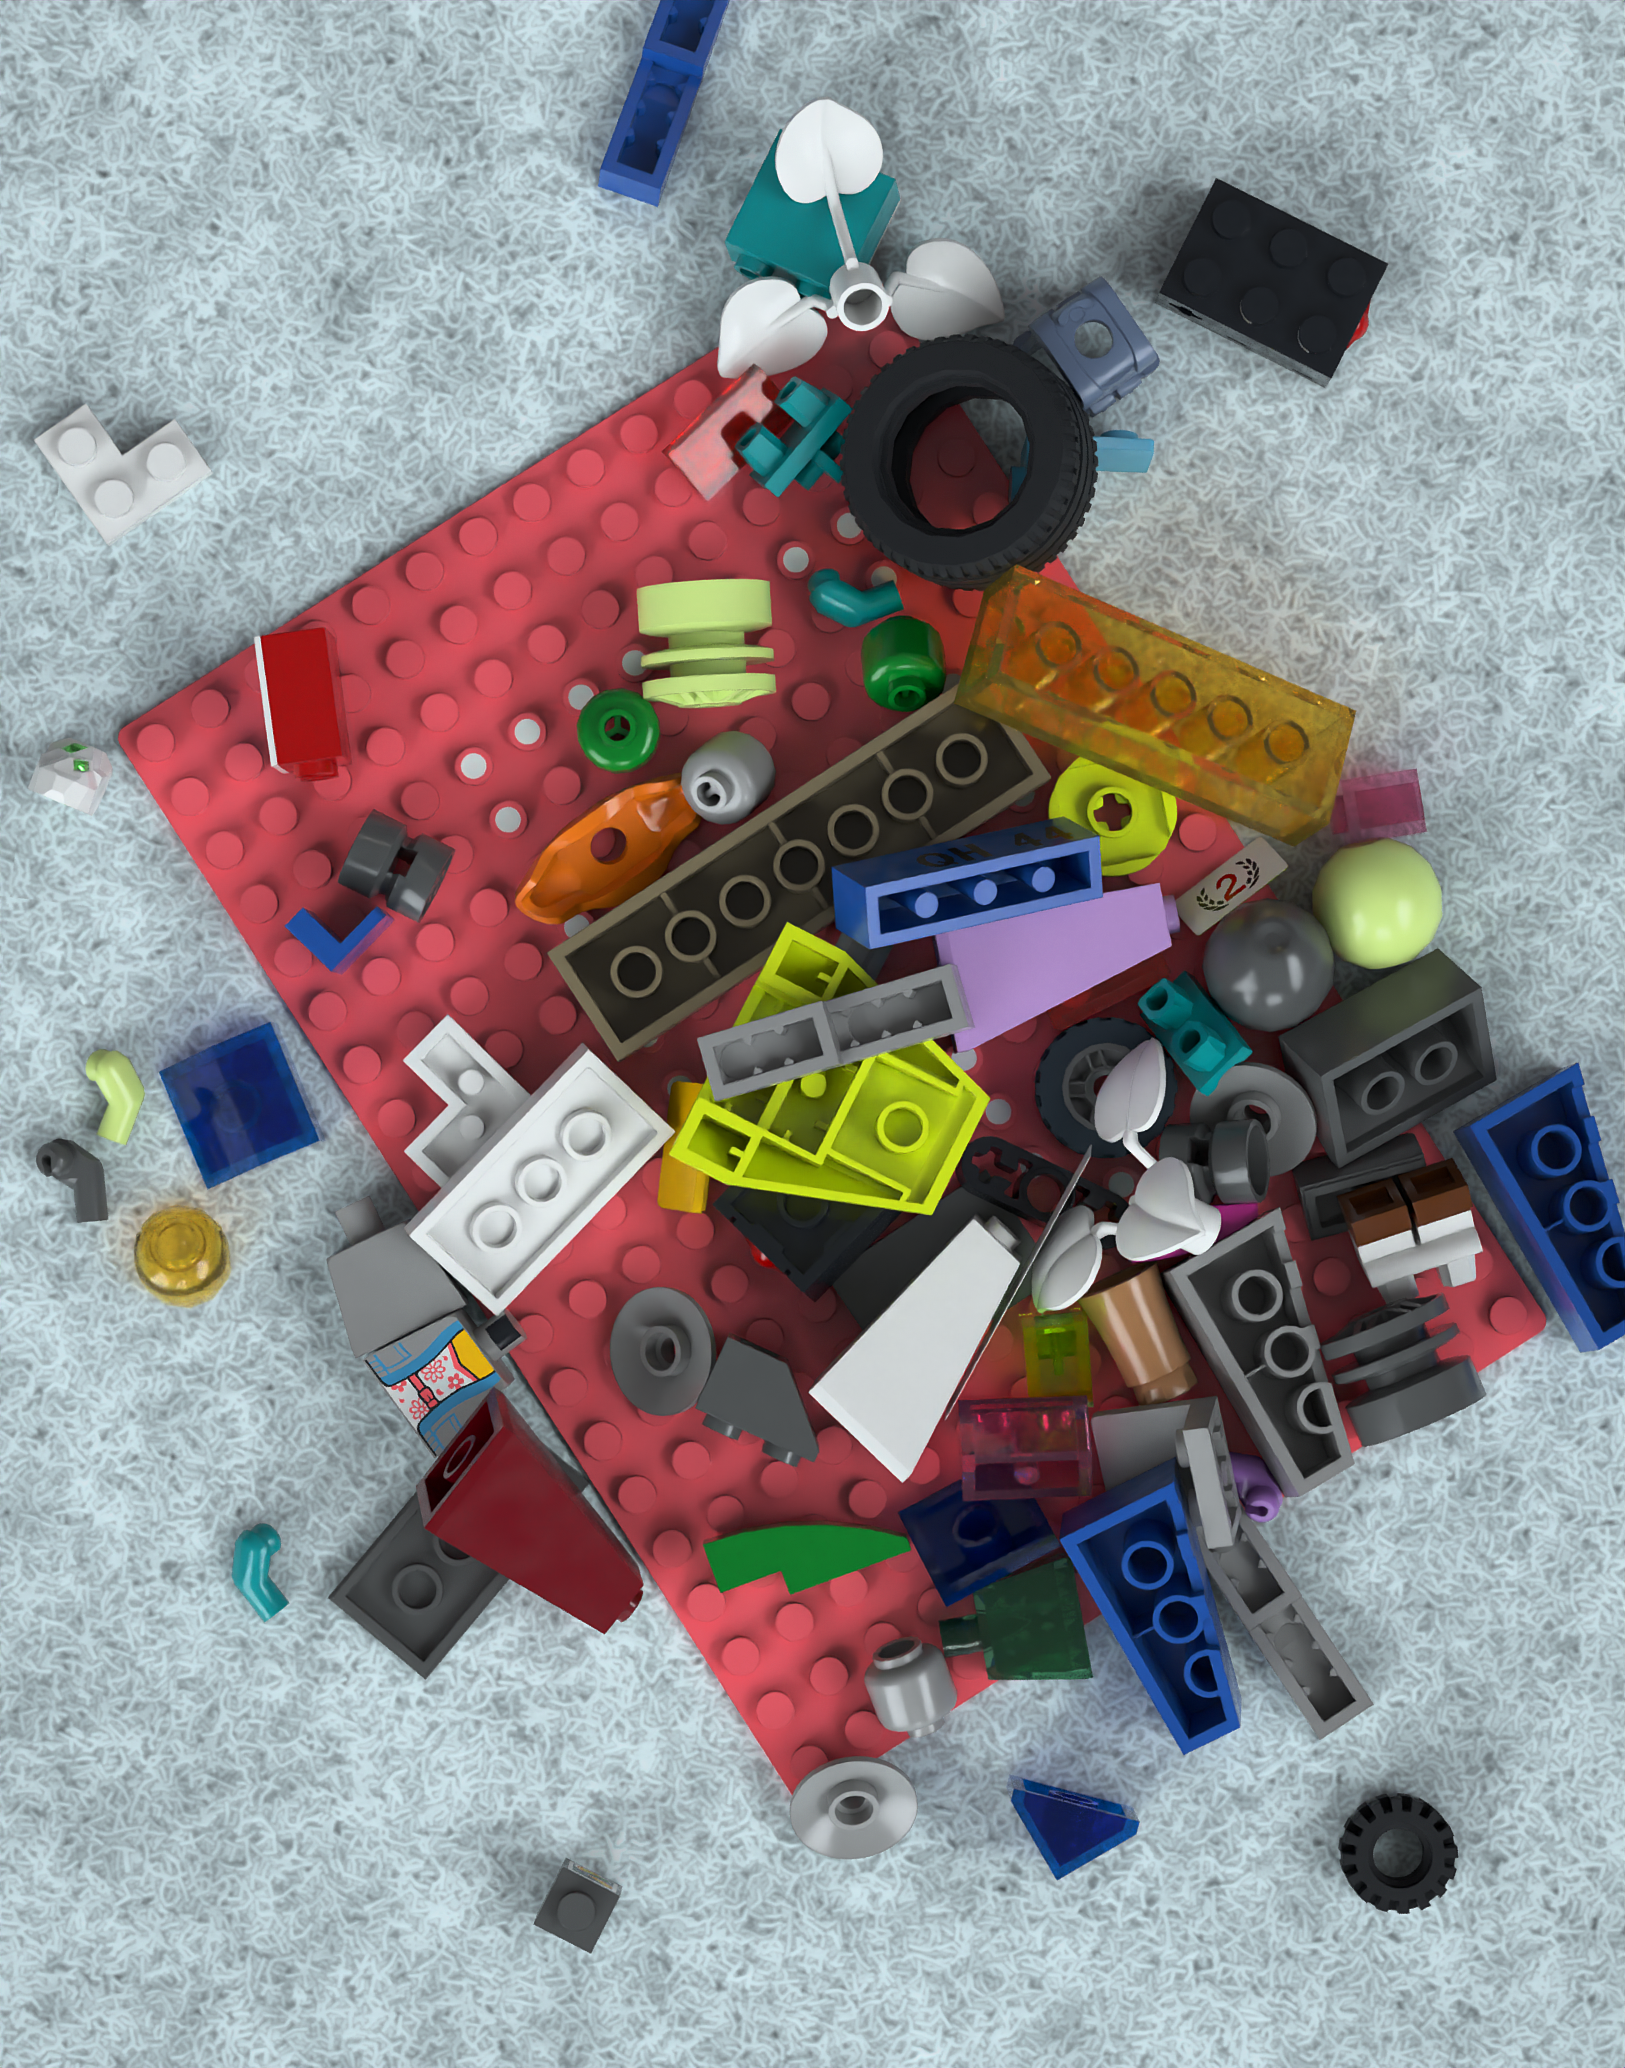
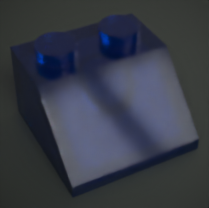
[159,1022,326,1190]

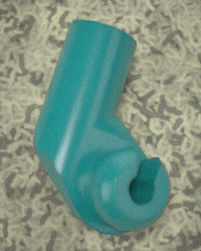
[808,568,904,628]
[231,1523,289,1623]

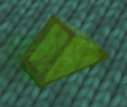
[1018,1308,1094,1414]

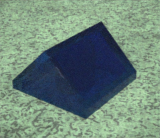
[898,1452,1061,1607]
[1006,1774,1140,1880]

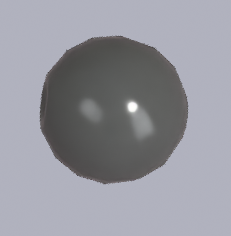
[1202,898,1336,1032]

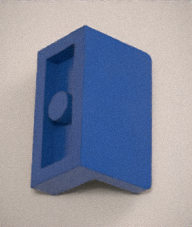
[285,907,395,975]

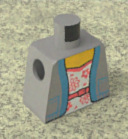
[362,1308,527,1458]

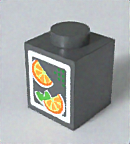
[533,1858,622,1954]

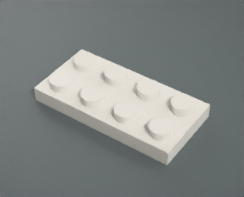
[403,1043,675,1316]

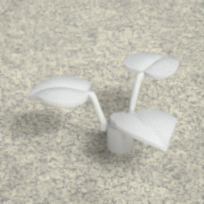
[717,96,1005,379]
[1031,1038,1221,1314]

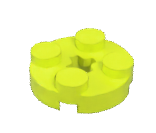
[1048,748,1177,877]

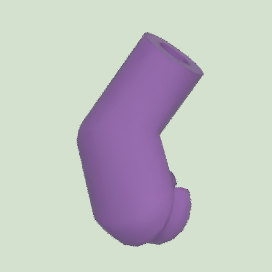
[1229,1452,1283,1523]

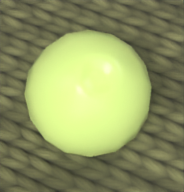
[1312,837,1442,969]

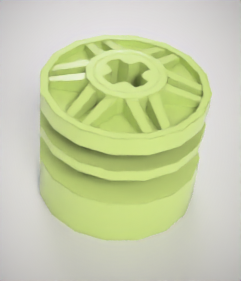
[637,579,776,708]

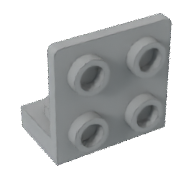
[1091,1396,1242,1549]

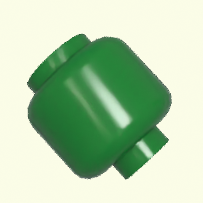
[861,615,947,712]
[576,688,661,774]

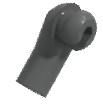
[36,1139,109,1223]

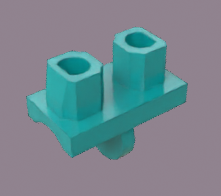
[735,376,853,497]
[1138,970,1253,1096]

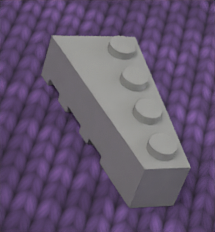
[1160,1207,1355,1498]

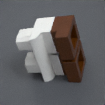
[1337,1158,1483,1304]

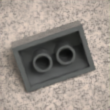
[1278,948,1497,1169]

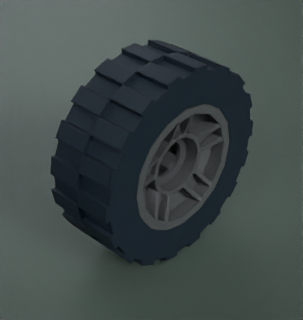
[1034,1017,1178,1158]

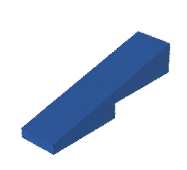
[598,0,730,207]

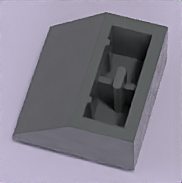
[695,1332,819,1467]

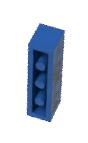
[831,816,1103,950]

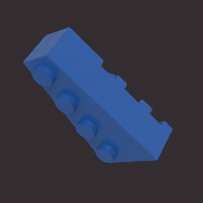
[1453,1062,1625,1353]
[1059,1457,1242,1755]

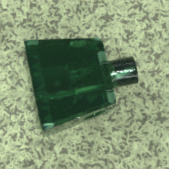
[938,1552,1093,1680]

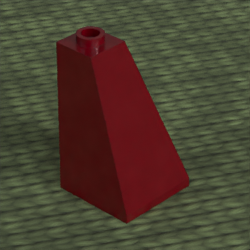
[416,1386,644,1634]

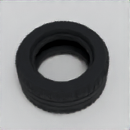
[840,334,1099,591]

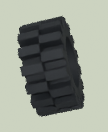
[1338,1793,1458,1914]

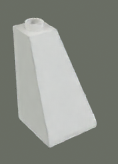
[808,1214,1022,1483]

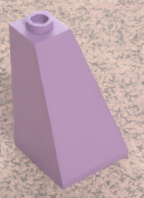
[932,883,1180,1054]

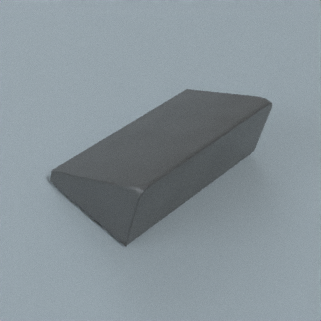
[1292,1133,1426,1241]

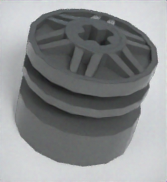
[1320,1293,1487,1447]

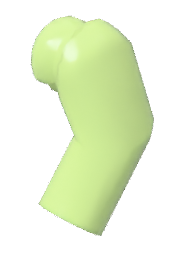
[85,1049,145,1145]

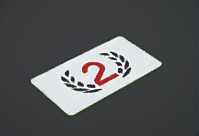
[1175,837,1288,936]

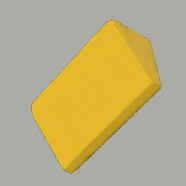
[657,1081,710,1214]

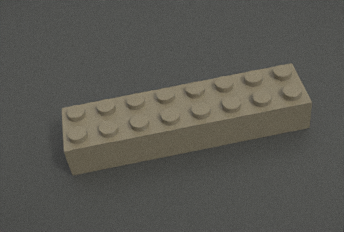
[547,669,1051,1062]

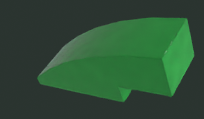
[703,1520,911,1595]

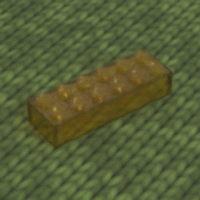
[954,564,1356,847]

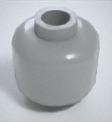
[681,731,776,825]
[864,1636,957,1738]

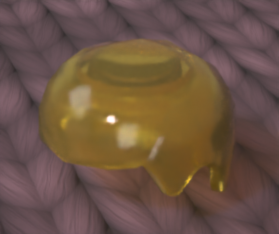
[133,1205,232,1309]

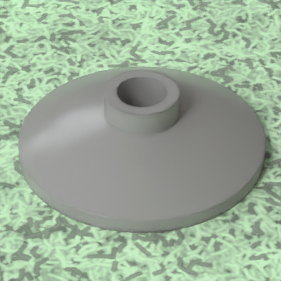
[1190,1062,1317,1177]
[610,1287,716,1416]
[789,1756,918,1859]

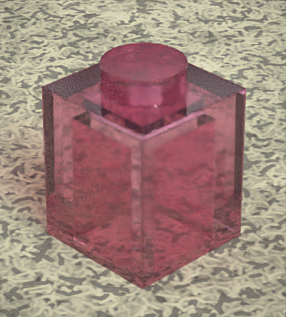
[1327,768,1427,846]

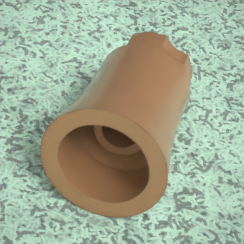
[1077,1261,1198,1406]

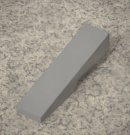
[697,964,975,1101]
[1195,1504,1374,1740]

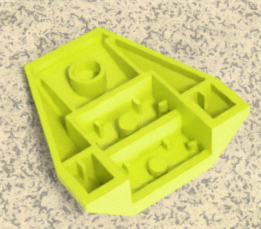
[669,922,991,1215]

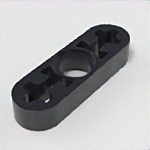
[955,1136,1129,1251]

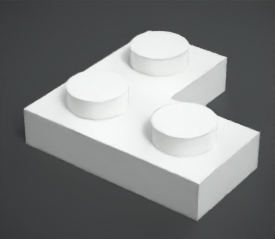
[34,404,213,546]
[403,1014,531,1188]

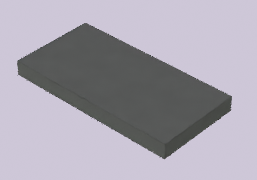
[328,1441,590,1680]

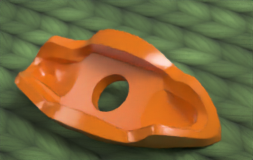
[515,772,702,924]

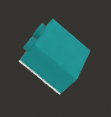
[724,129,901,309]

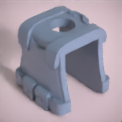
[1013,276,1160,418]

